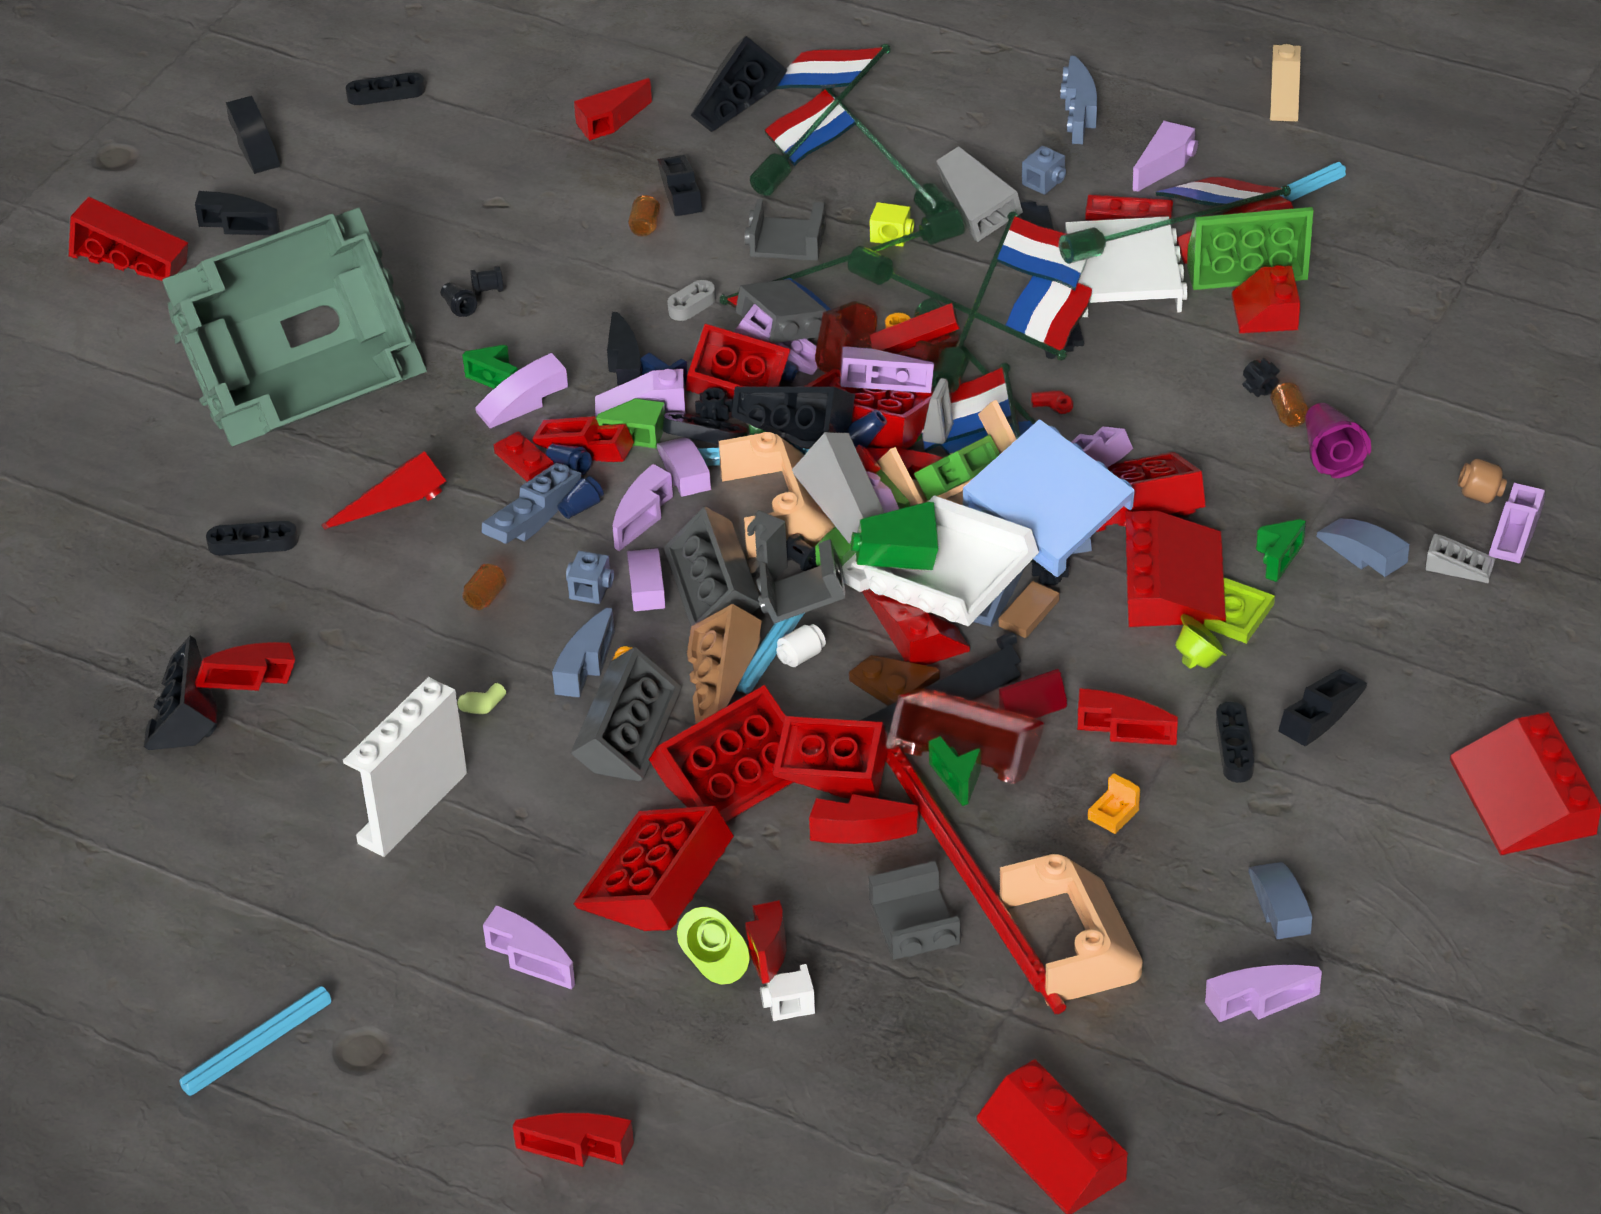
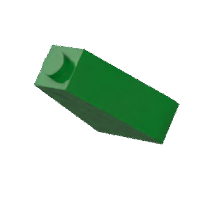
[851,502,938,570]

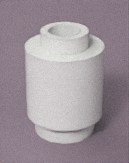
[776,624,826,667]

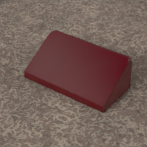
[999,669,1067,727]

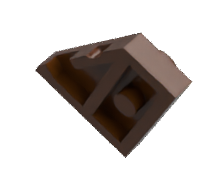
[849,655,940,706]

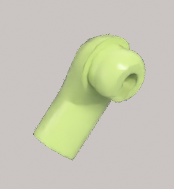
[457,683,506,714]

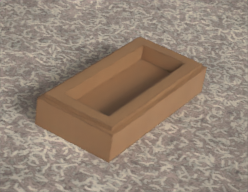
[999,581,1060,638]

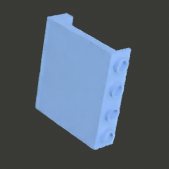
[963,419,1135,577]

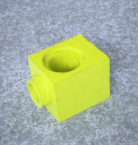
[870,202,914,247]

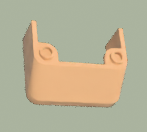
[878,400,1017,506]
[719,432,835,559]
[1000,854,1143,1006]

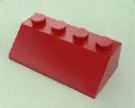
[977,1059,1128,1214]

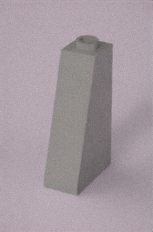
[936,146,1023,242]
[792,432,884,543]

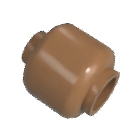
[1458,458,1507,504]

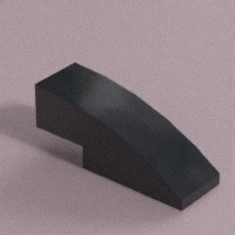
[226,96,280,174]
[657,155,703,216]
[195,191,281,235]
[607,312,641,386]
[1278,669,1367,747]

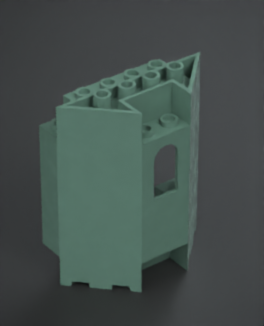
[163,207,427,447]

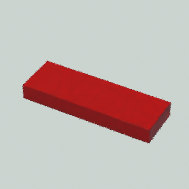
[1085,195,1173,225]
[870,303,960,354]

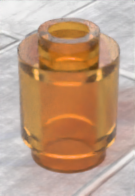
[628,195,660,237]
[1270,383,1308,427]
[463,564,506,610]

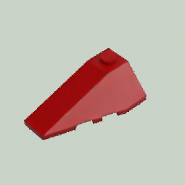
[321,451,446,530]

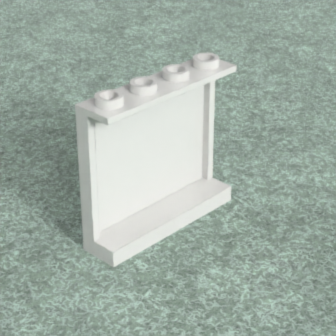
[1065,217,1187,317]
[863,496,1039,626]
[343,677,467,857]

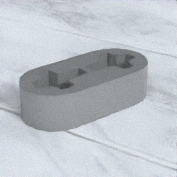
[667,280,716,321]

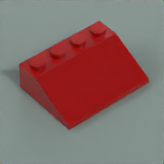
[804,369,933,449]
[1096,452,1206,532]
[1125,511,1226,627]
[648,685,795,822]
[1450,712,1601,855]
[574,806,734,931]

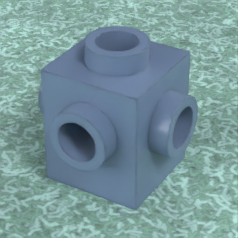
[1022,146,1066,195]
[566,551,614,604]

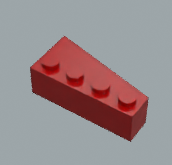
[68,196,188,281]

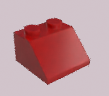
[1231,265,1300,333]

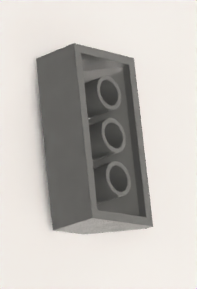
[664,506,760,626]
[570,647,682,781]

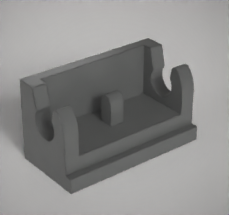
[747,510,788,582]

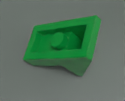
[462,345,518,389]
[1256,519,1306,582]
[929,736,981,806]

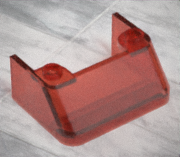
[886,688,1045,784]

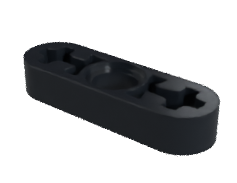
[346,72,425,105]
[662,412,747,445]
[206,521,298,556]
[1216,702,1254,783]

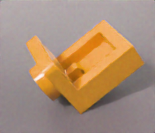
[1088,773,1140,834]

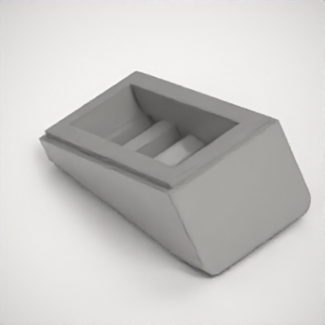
[922,378,954,444]
[1426,534,1495,583]

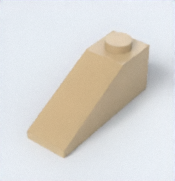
[1270,44,1301,121]

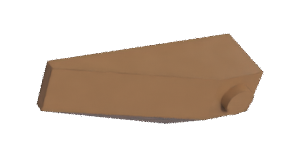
[687,604,762,724]

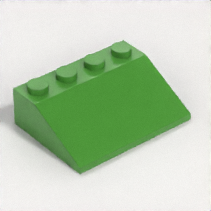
[1187,207,1314,290]

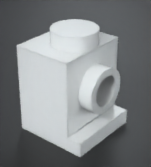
[760,964,815,1021]

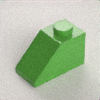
[596,398,665,449]

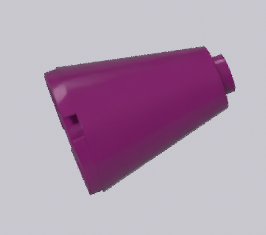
[1305,403,1371,478]

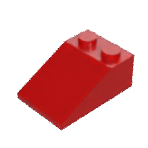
[686,324,791,400]
[773,716,889,799]

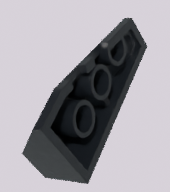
[691,36,787,132]
[731,387,855,449]
[144,635,218,750]

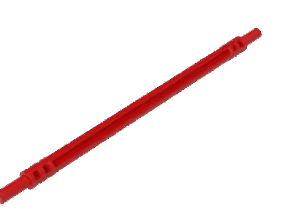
[885,731,1066,1014]

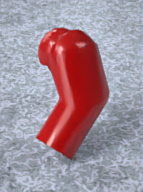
[1031,390,1073,414]

